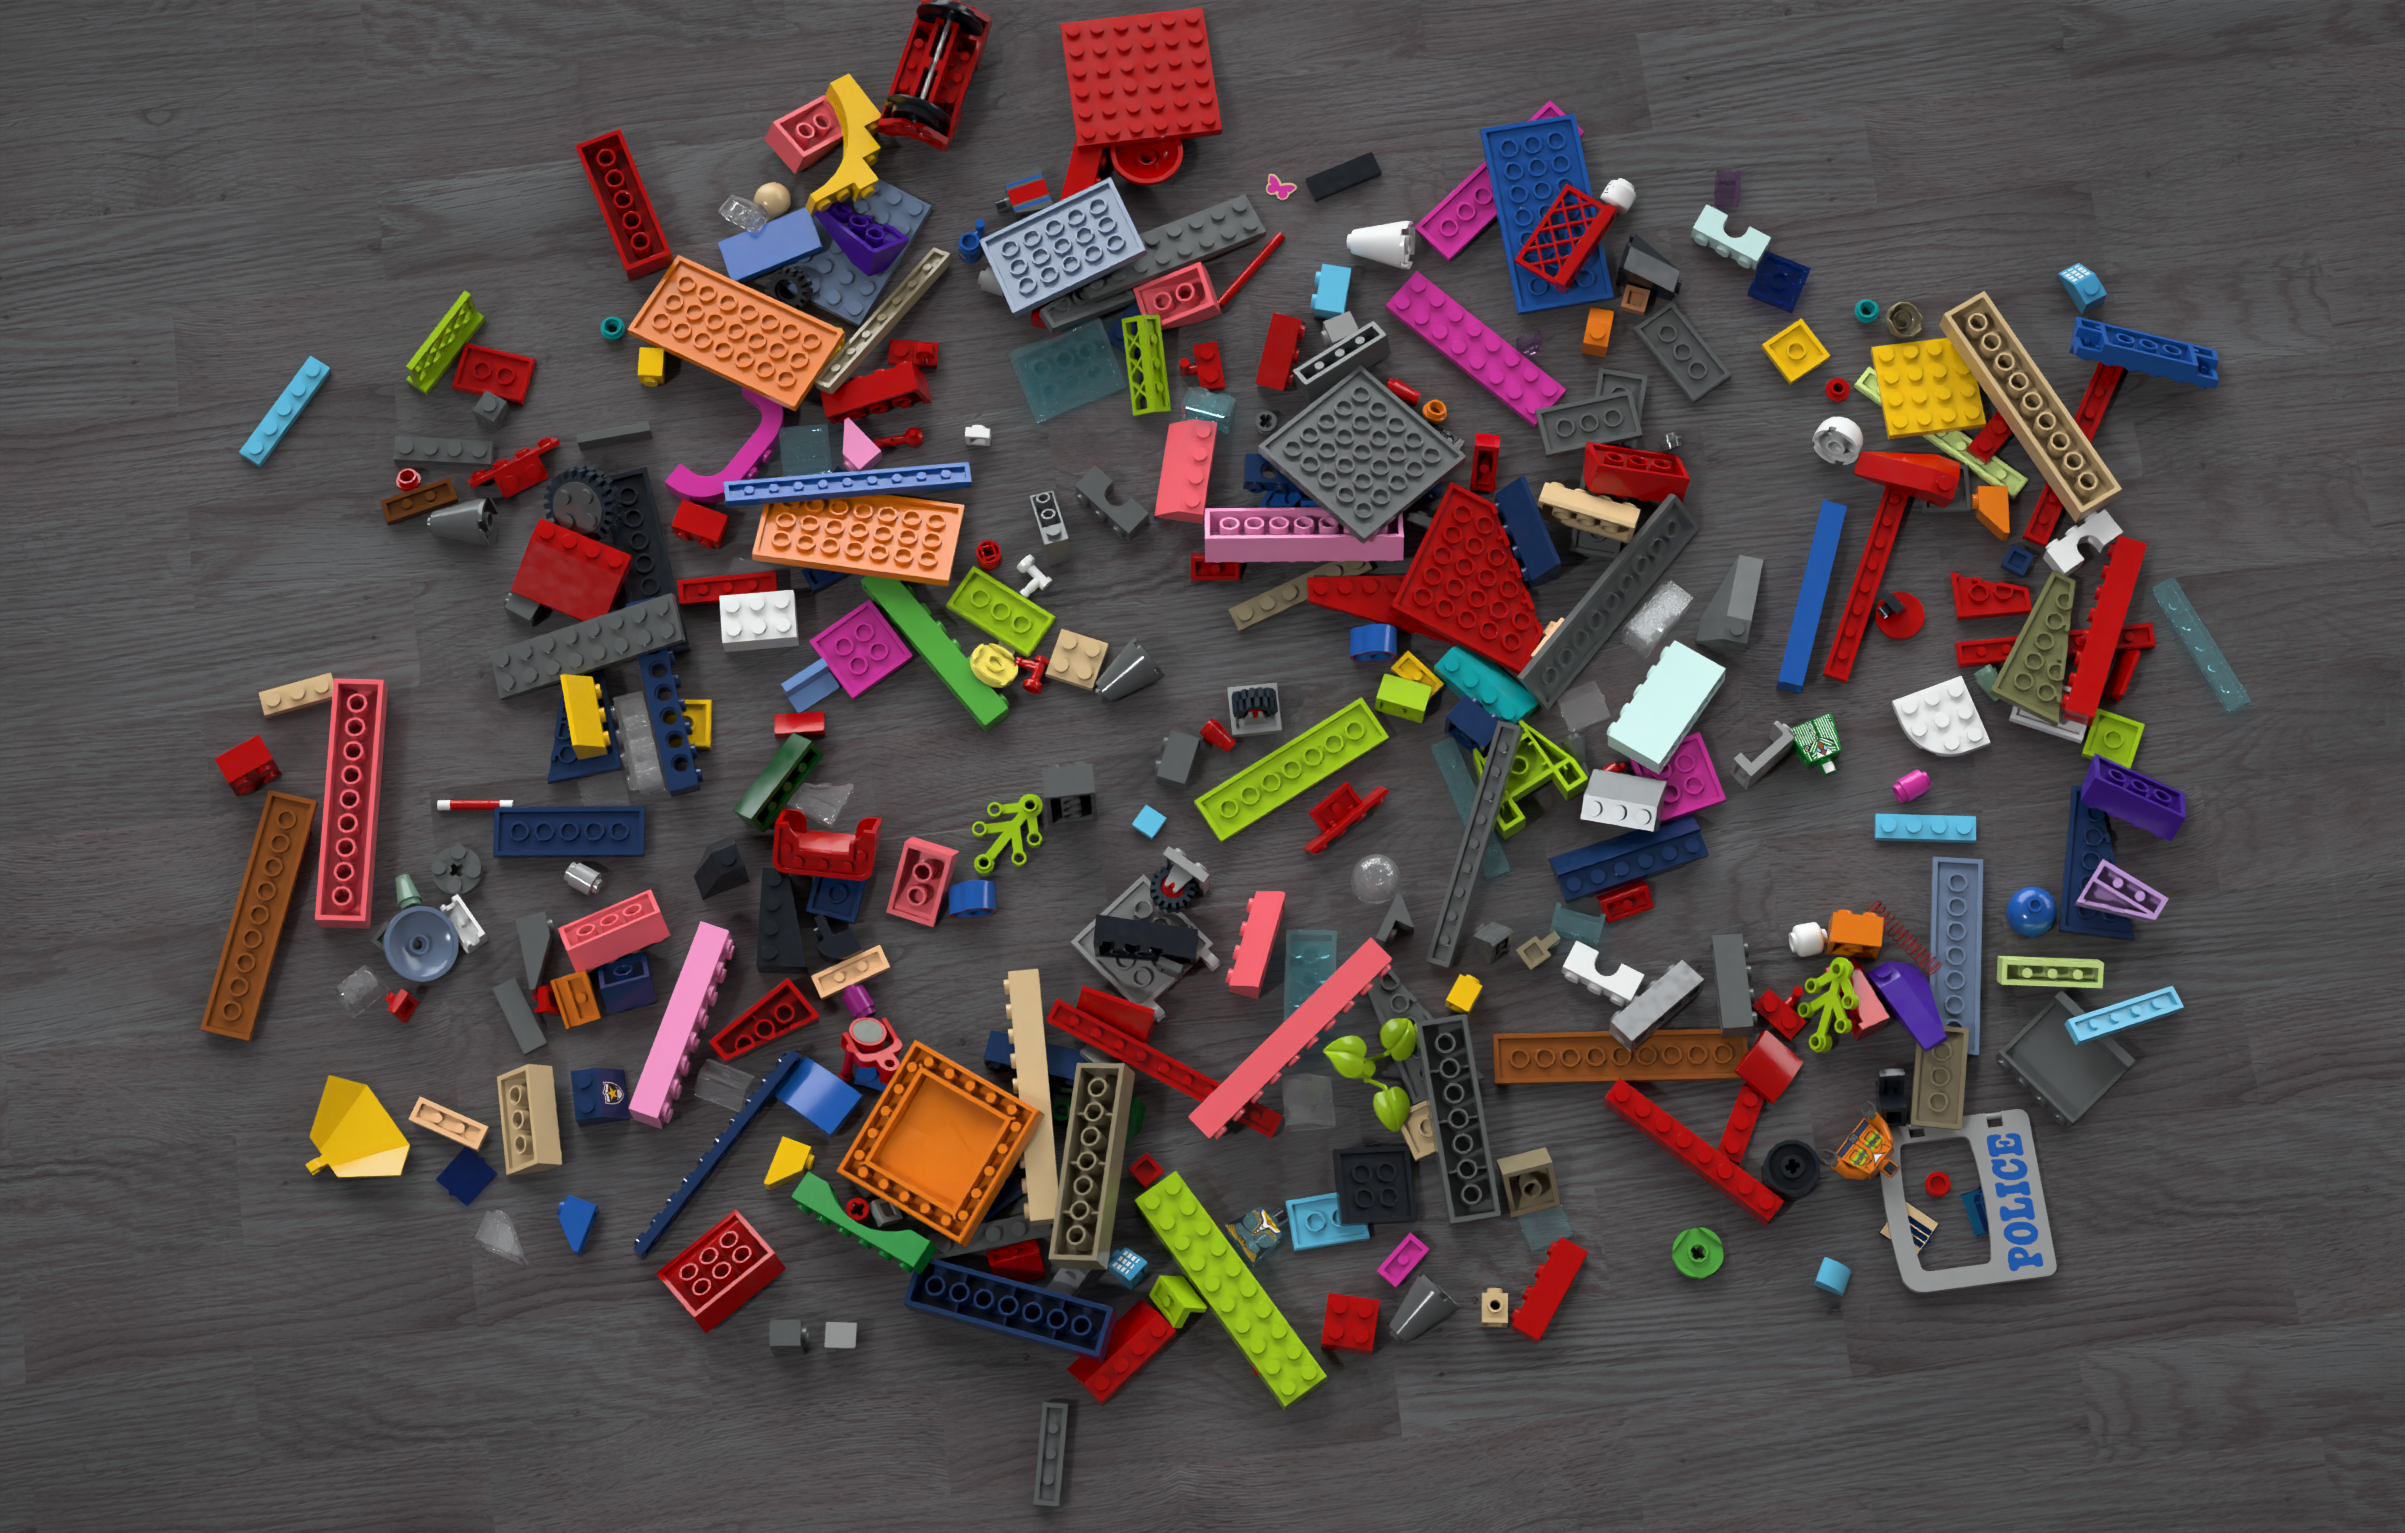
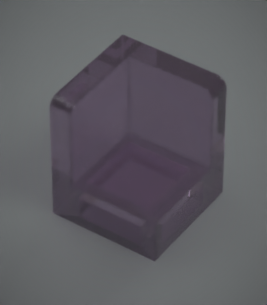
[1714,170,1741,207]

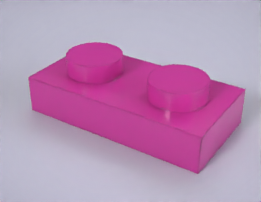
[1376,1233,1430,1289]

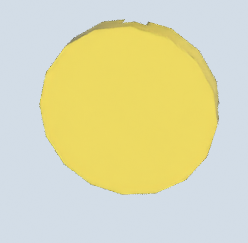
[969,643,1018,688]

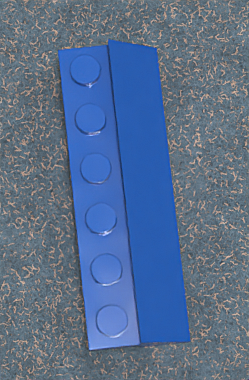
[2069,317,2219,389]

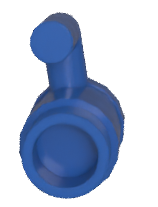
[958,219,985,263]

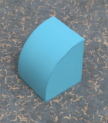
[1814,1257,1851,1296]

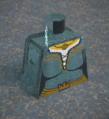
[1225,1206,1289,1268]

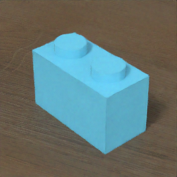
[1310,264,1351,320]

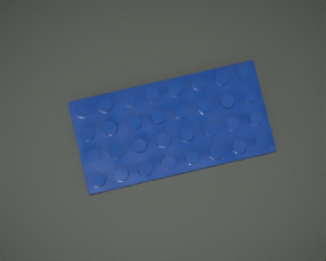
[1479,114,1614,315]

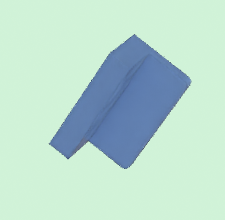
[781,658,840,713]

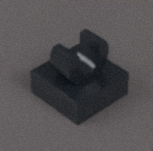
[1877,590,1907,619]

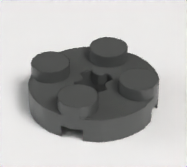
[431,845,483,896]

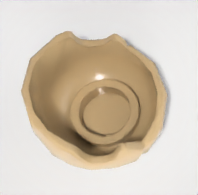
[753,182,791,221]

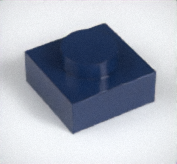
[2000,544,2034,579]

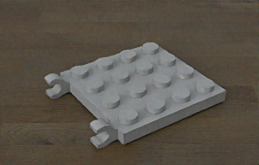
[1071,874,1220,1023]

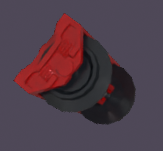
[878,0,992,152]

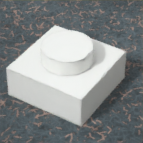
[965,425,991,446]

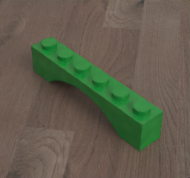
[791,1172,937,1275]

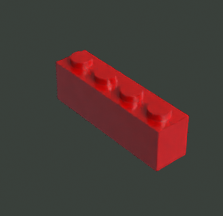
[1509,1237,1588,1345]

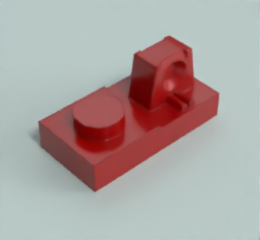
[888,339,939,369]

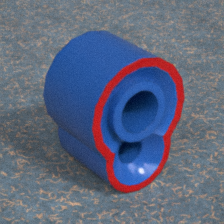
[1350,624,1397,662]
[948,880,997,919]

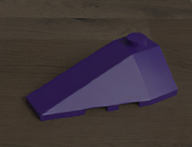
[814,201,909,277]
[1867,961,1947,1052]

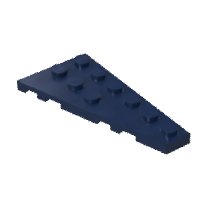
[547,669,622,785]

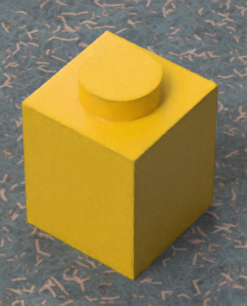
[638,347,667,387]
[1445,974,1482,1017]

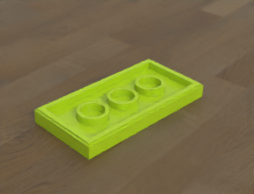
[946,566,1056,659]

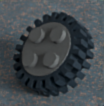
[544,465,622,541]

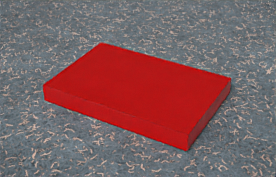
[452,342,536,406]

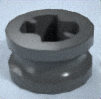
[1255,411,1277,435]

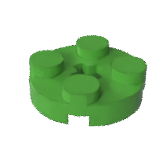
[1672,1227,1723,1280]

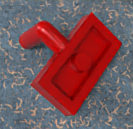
[1180,341,1225,393]
[1752,986,1807,1042]

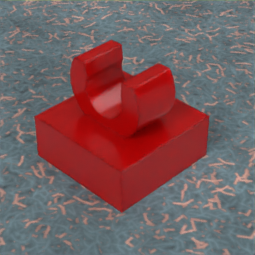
[532,986,561,1016]
[385,989,419,1023]

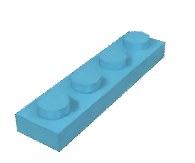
[1874,814,1976,843]

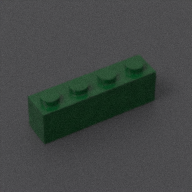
[733,733,824,833]

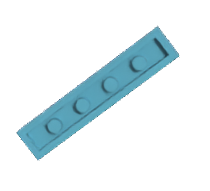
[239,356,332,468]
[2064,986,2184,1046]

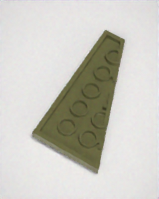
[1989,570,2075,727]

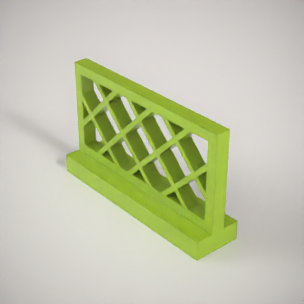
[406,291,485,395]

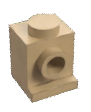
[1481,1288,1508,1328]

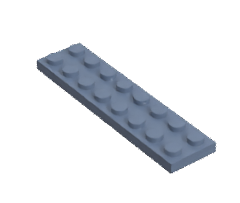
[1929,857,1983,1057]

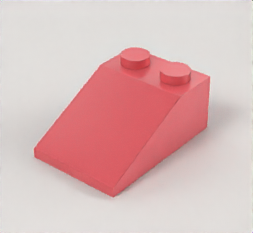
[764,95,843,174]
[1133,262,1222,330]
[886,837,959,927]

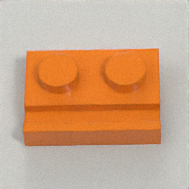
[550,969,602,1029]

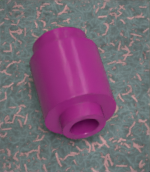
[842,984,877,1019]

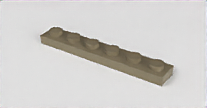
[1228,561,1372,633]

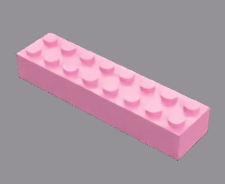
[1205,507,1404,563]
[628,921,736,1129]

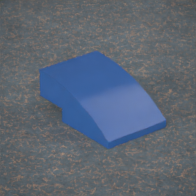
[773,1056,863,1139]

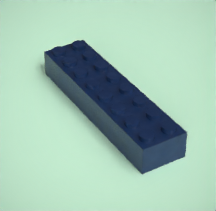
[903,1258,1118,1363]

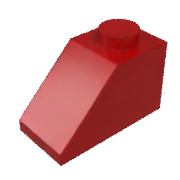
[1470,433,1500,492]

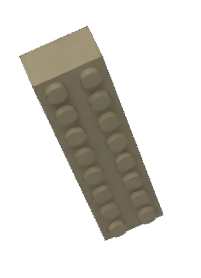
[1048,1063,1135,1270]

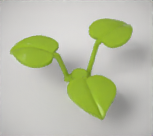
[1323,1018,1416,1132]

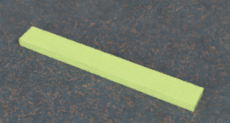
[1854,367,2028,500]

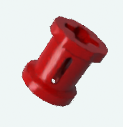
[846,1198,870,1225]

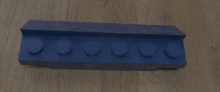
[1548,814,1709,903]

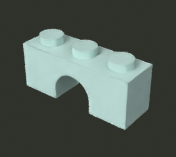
[1691,204,1771,270]

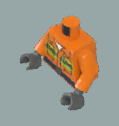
[1819,1100,1899,1180]

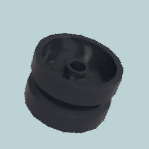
[1761,1140,1820,1202]

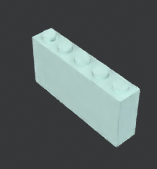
[1606,640,1726,774]

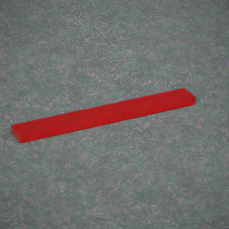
[1954,622,2156,668]

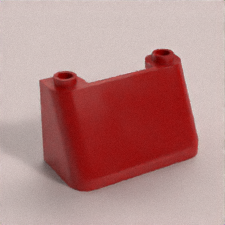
[772,808,883,881]

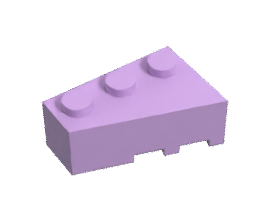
[2075,859,2169,923]

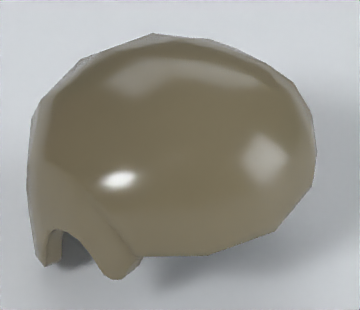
[1885,302,1923,339]

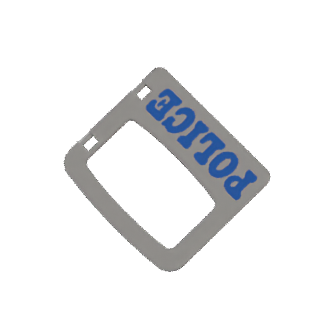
[1880,1109,2057,1294]

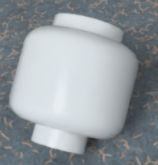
[1600,178,1636,214]
[1789,922,1828,957]

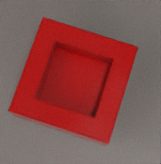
[1128,1152,1164,1189]

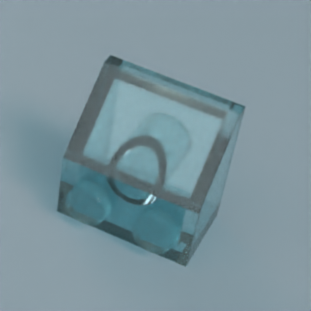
[1181,387,1237,434]

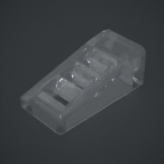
[717,194,770,233]

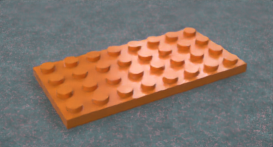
[628,255,845,412]
[752,494,965,587]

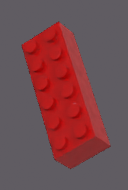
[575,129,674,281]

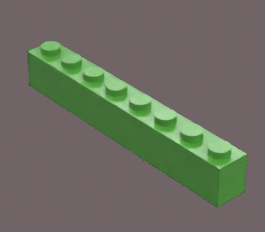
[861,576,1010,733]

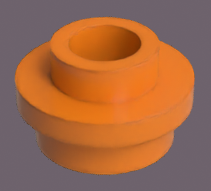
[1422,400,1447,423]

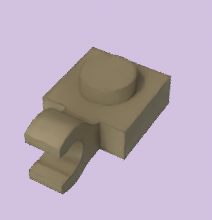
[1516,931,1561,972]

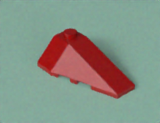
[1853,451,1960,508]

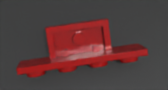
[467,436,560,499]
[1303,782,1389,854]

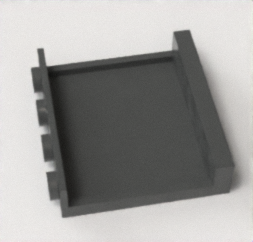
[1995,990,2135,1128]

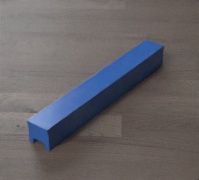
[1776,499,1847,694]

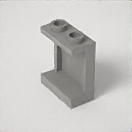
[1729,720,1795,791]

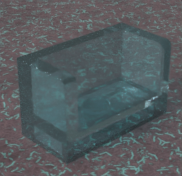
[1549,902,1606,945]

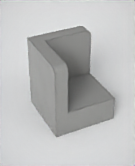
[825,1322,858,1352]

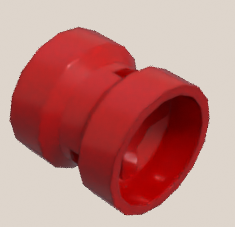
[976,540,1002,571]

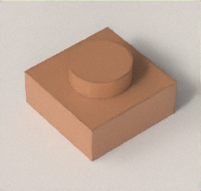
[1620,285,1650,316]

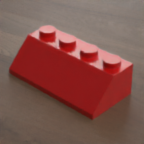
[1584,442,1690,503]
[1067,1299,1177,1407]

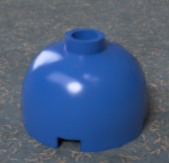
[2005,886,2057,938]

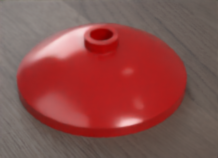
[1111,139,1183,186]

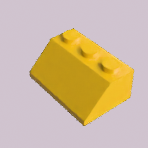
[560,674,611,760]

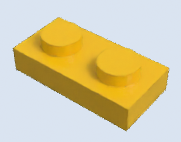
[1391,651,1444,702]

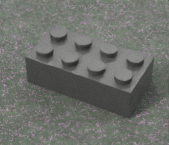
[1042,761,1098,826]

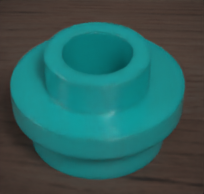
[1854,299,1879,323]
[600,317,625,341]

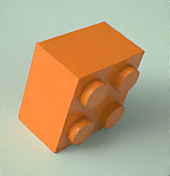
[1826,910,1884,959]

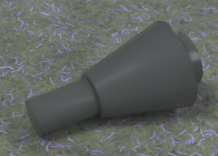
[1561,732,1591,777]

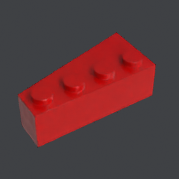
[820,361,932,424]
[709,978,820,1065]

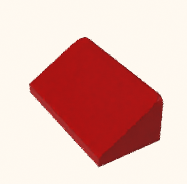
[1191,552,1240,581]
[2103,650,2141,702]
[774,711,826,739]
[1597,881,1654,924]

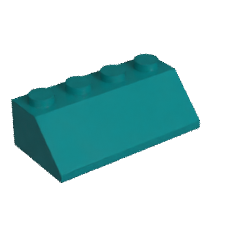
[1433,644,1539,725]

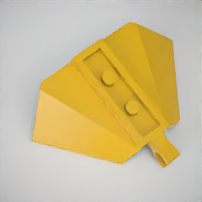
[306,1075,410,1178]

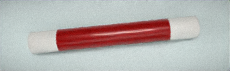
[437,800,514,810]

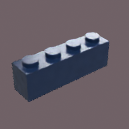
[984,1030,1089,1089]

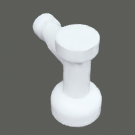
[1016,554,1053,599]

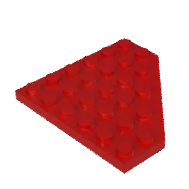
[1389,482,1544,675]

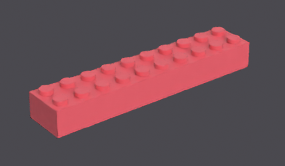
[315,678,388,929]
[1188,937,1392,1141]

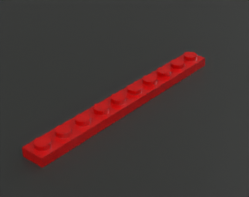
[2022,325,2124,548]
[1822,451,1909,684]
[1045,998,1283,1138]

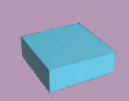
[1132,805,1167,840]

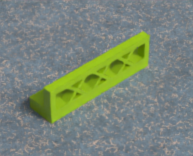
[1121,314,1171,416]

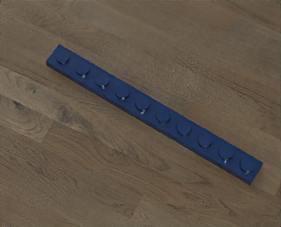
[633,1049,801,1260]

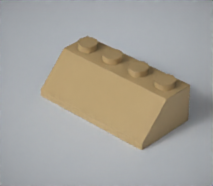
[1538,482,1641,543]
[497,1064,562,1176]

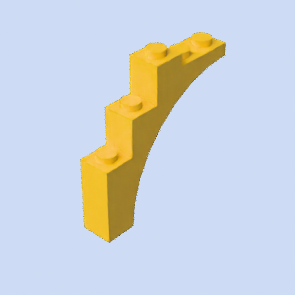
[805,74,881,215]

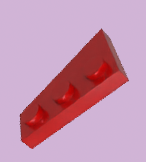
[1950,572,2032,621]

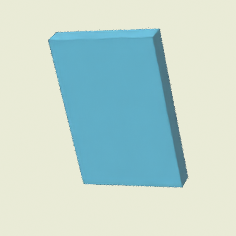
[1285,1193,1370,1252]

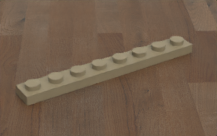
[814,247,954,395]

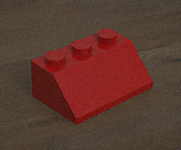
[1076,986,1156,1045]

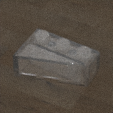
[1622,580,1694,659]

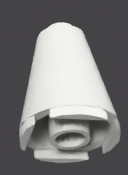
[1347,221,1416,269]

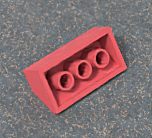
[1154,419,1218,524]
[558,889,671,973]
[1226,891,1286,999]

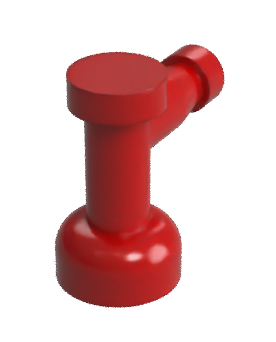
[1015,656,1050,694]

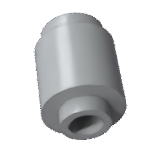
[978,267,1004,297]
[564,862,603,896]

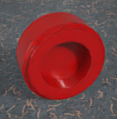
[1924,1171,1951,1198]

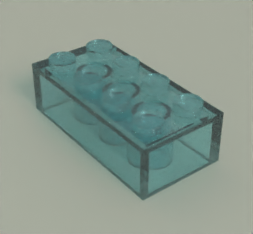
[1284,929,1337,1036]

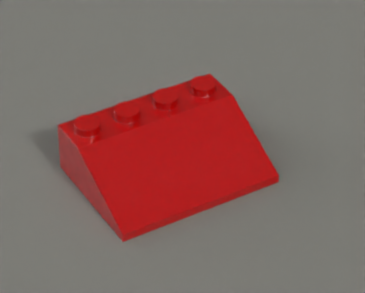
[510,518,632,622]
[656,1209,786,1334]

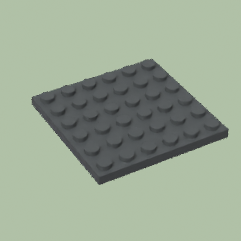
[1257,365,1466,544]

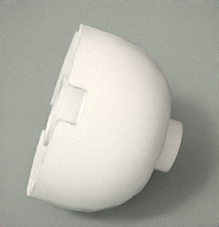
[1812,417,1863,465]

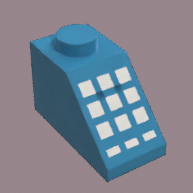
[2057,263,2107,315]
[1108,1247,1148,1290]

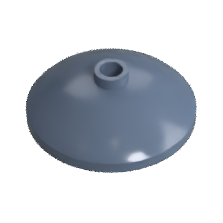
[383,906,459,982]

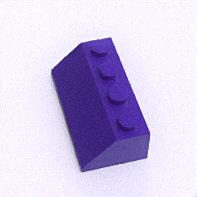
[2081,753,2186,841]

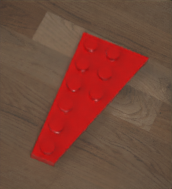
[1306,575,1457,646]

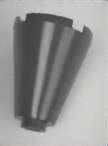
[427,497,499,547]
[1095,637,1165,702]
[1389,1271,1459,1343]

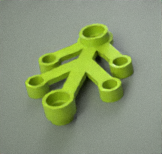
[972,794,1043,876]
[1798,957,1859,1053]

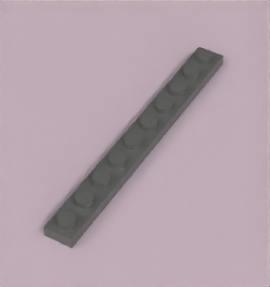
[1426,720,1524,969]

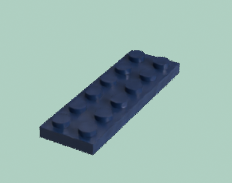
[493,806,646,858]

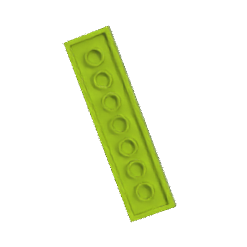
[1194,697,1389,844]

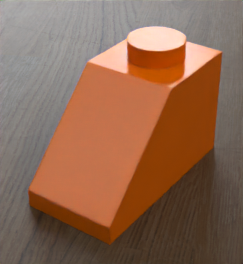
[1582,307,1614,357]
[1971,486,2010,541]

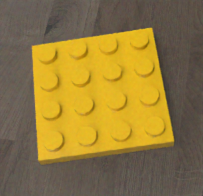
[1871,338,1986,440]

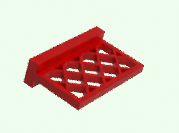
[1514,184,1616,294]

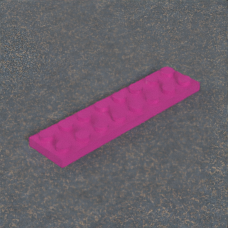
[1414,101,1585,262]
[1385,271,1566,428]

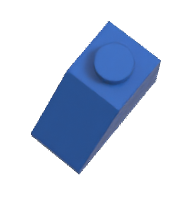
[557,1195,599,1257]

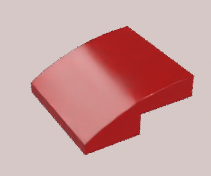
[1734,1030,1803,1104]

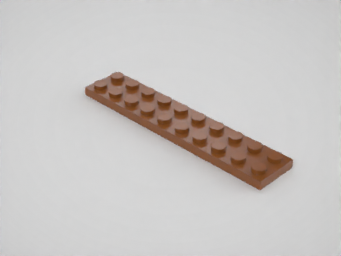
[200,790,319,1043]
[1493,1029,1748,1086]

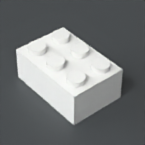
[719,590,799,652]

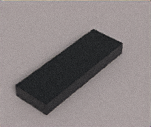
[1305,152,1382,202]

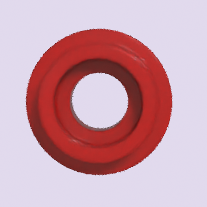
[1825,378,1850,402]
[396,468,421,492]

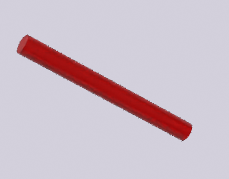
[1218,232,1285,308]

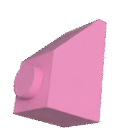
[843,418,883,472]

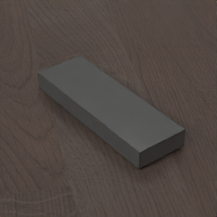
[576,422,653,451]
[492,977,548,1056]

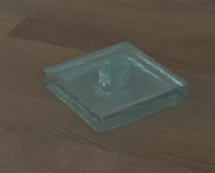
[778,423,833,477]

